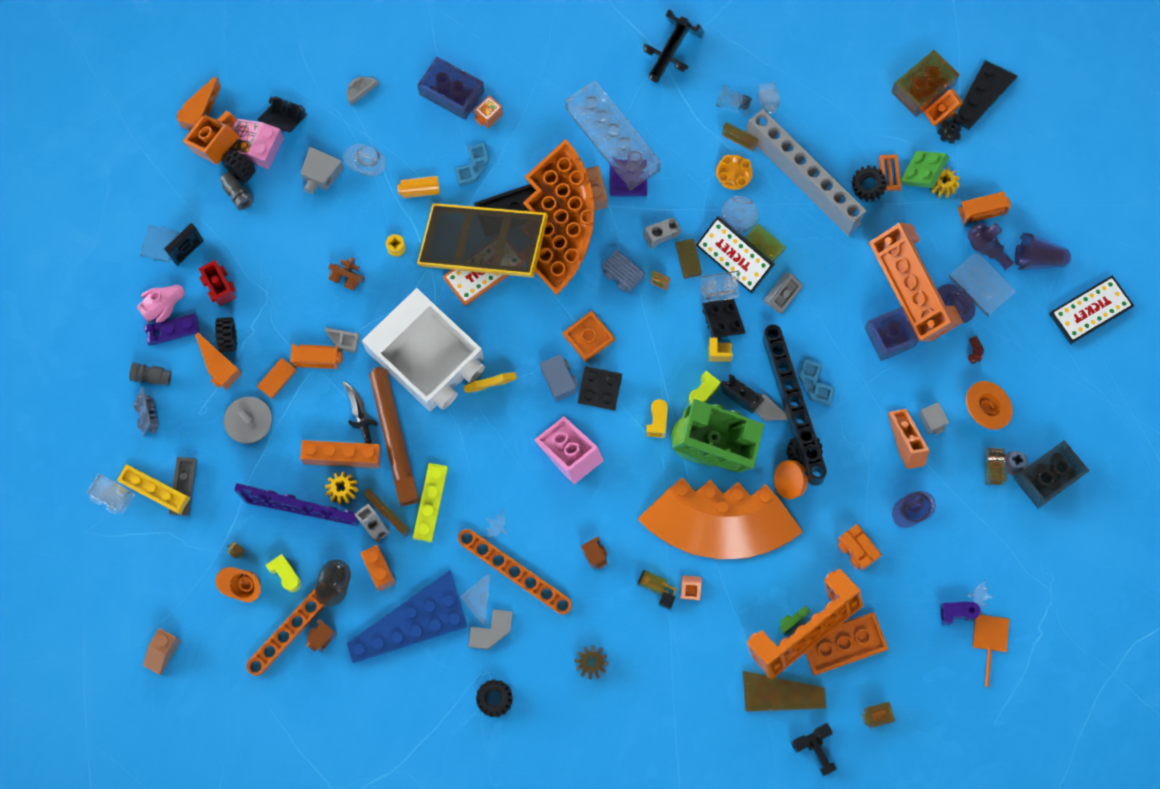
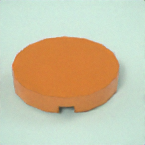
[774,460,808,499]

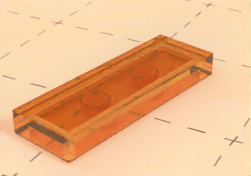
[364,488,411,537]

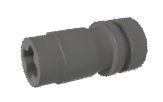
[220,172,253,210]
[129,362,172,386]

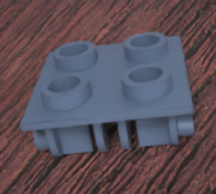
[134,387,159,436]

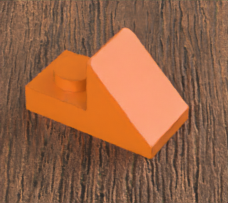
[924,89,964,126]

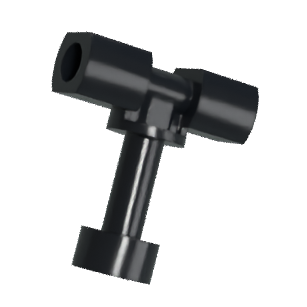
[791,723,837,777]

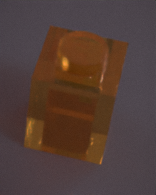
[862,702,895,729]

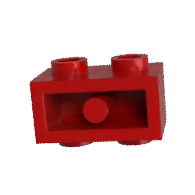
[198,260,237,307]

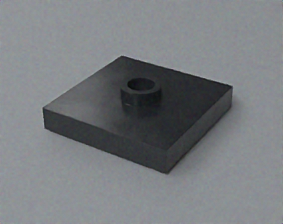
[164,223,204,266]

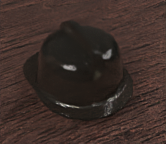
[315,560,351,606]

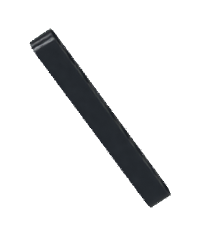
[763,324,827,486]

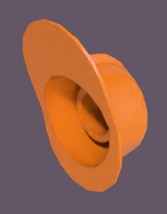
[215,567,261,602]

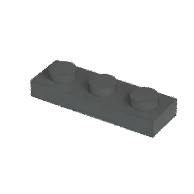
[169,457,198,517]

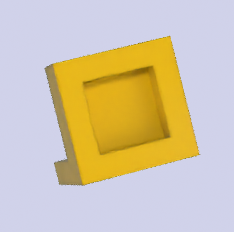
[709,338,733,362]

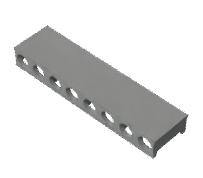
[746,109,866,237]

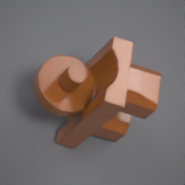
[328,257,365,291]

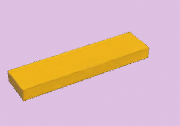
[117,464,190,515]

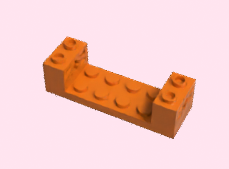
[869,223,963,341]
[746,568,863,680]

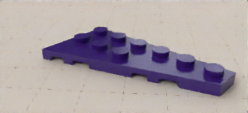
[234,483,360,527]

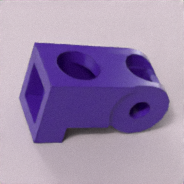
[940,602,980,626]

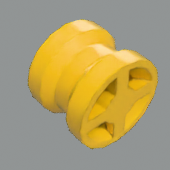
[386,234,406,257]

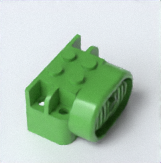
[671,399,765,472]

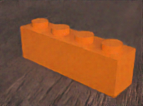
[300,440,382,468]

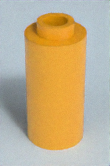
[397,176,440,198]

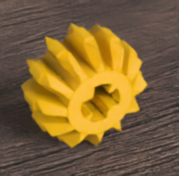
[931,166,960,198]
[325,472,358,505]

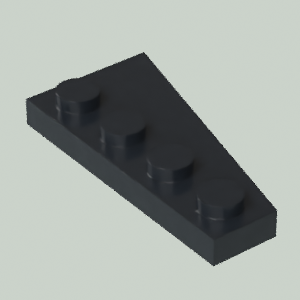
[953,60,1018,130]

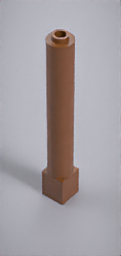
[369,367,420,507]

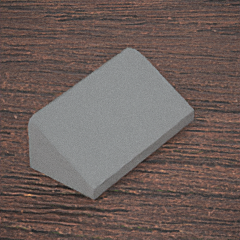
[763,273,803,314]

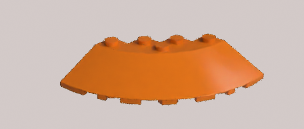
[520,139,594,295]
[638,477,803,560]

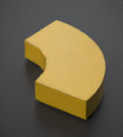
[463,372,517,393]

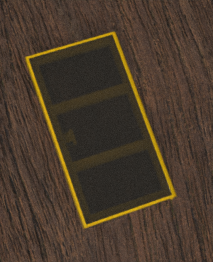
[417,203,548,278]

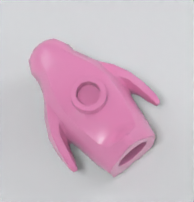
[137,285,185,323]

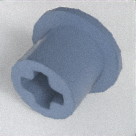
[1002,451,1027,476]

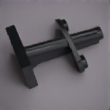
[643,9,705,84]

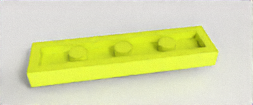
[413,463,448,543]

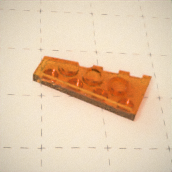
[743,671,826,712]

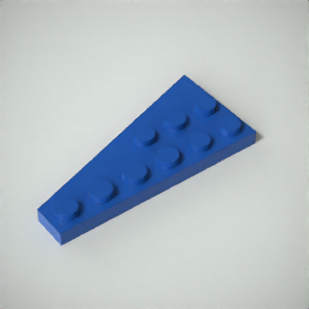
[347,570,467,663]

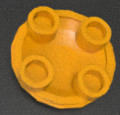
[716,155,752,190]

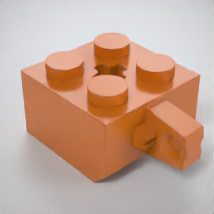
[182,111,239,165]

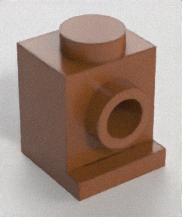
[581,536,608,570]
[305,619,337,653]

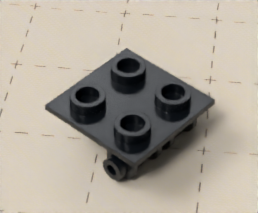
[257,96,307,133]
[702,299,746,341]
[578,366,622,411]

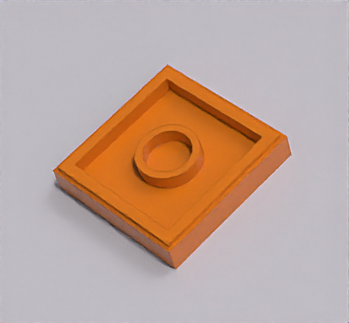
[562,311,615,363]

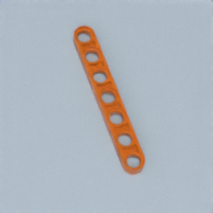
[458,529,572,615]
[246,568,348,676]

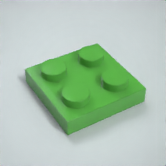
[901,151,949,188]

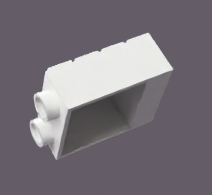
[362,288,485,412]

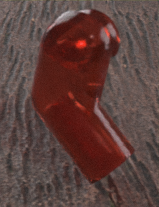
[968,336,984,364]

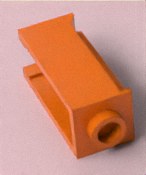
[958,191,1011,226]
[290,343,343,369]

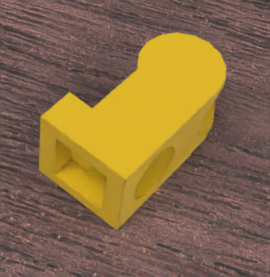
[646,399,668,438]

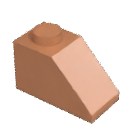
[143,628,182,675]

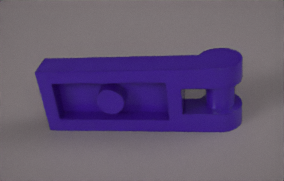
[144,313,200,346]

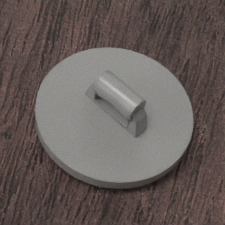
[224,397,272,444]

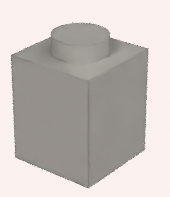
[918,402,949,435]

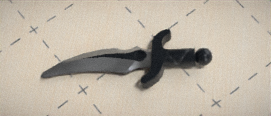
[342,381,378,444]

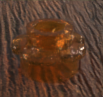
[227,541,245,559]

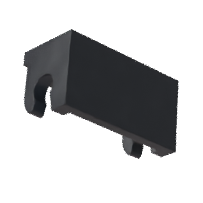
[720,374,764,414]

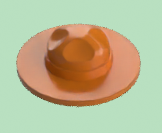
[966,381,1013,430]

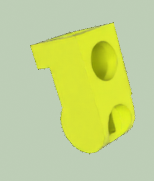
[688,371,721,405]
[265,554,301,592]

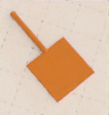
[972,614,1009,687]

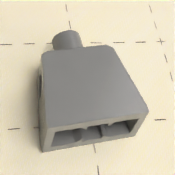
[301,147,344,194]

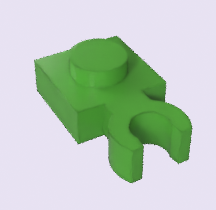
[778,605,811,634]

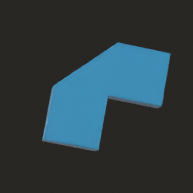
[454,142,490,187]
[798,359,835,407]

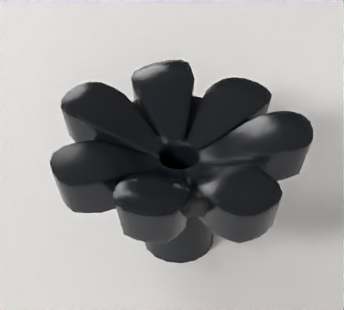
[937,121,961,144]

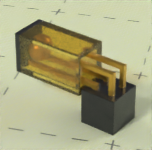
[637,570,677,610]

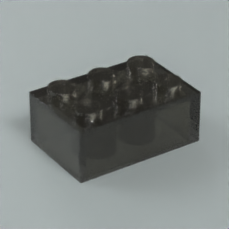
[1013,440,1089,509]

